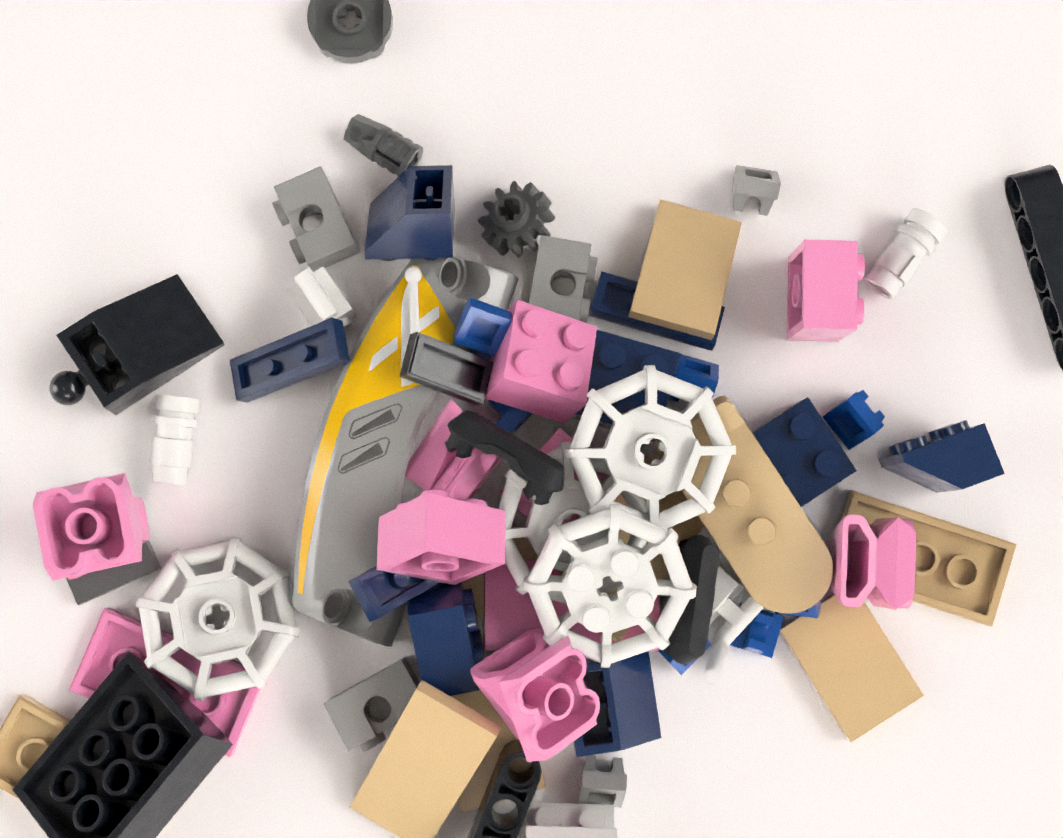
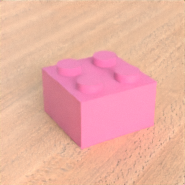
[787,239,865,342]
[485,300,597,423]
[376,490,505,585]

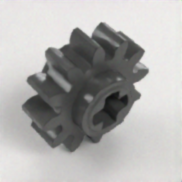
[478,181,555,258]

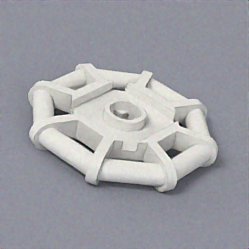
[565,365,736,529]
[498,441,647,604]
[523,504,697,668]
[135,537,301,702]

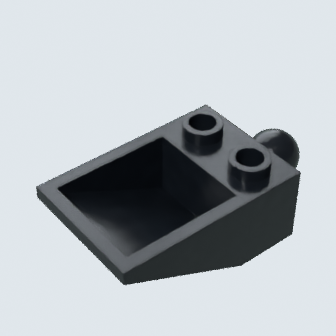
[49,274,225,415]

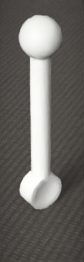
[405,267,422,348]

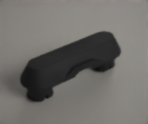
[445,410,564,505]
[664,535,719,665]

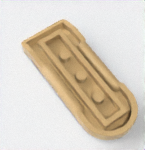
[653,395,833,614]

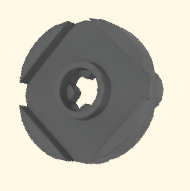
[307,0,393,63]

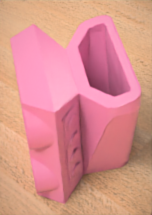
[405,399,501,501]
[33,473,150,581]
[825,515,916,610]
[470,628,600,762]

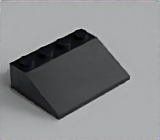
[12,651,233,838]

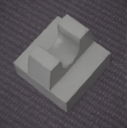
[733,165,781,216]
[578,755,627,808]

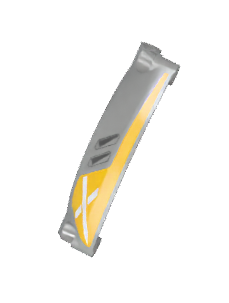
[292,256,519,647]

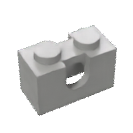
[272,166,360,272]
[529,235,598,323]
[323,657,419,752]

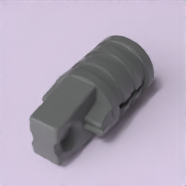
[343,114,423,176]

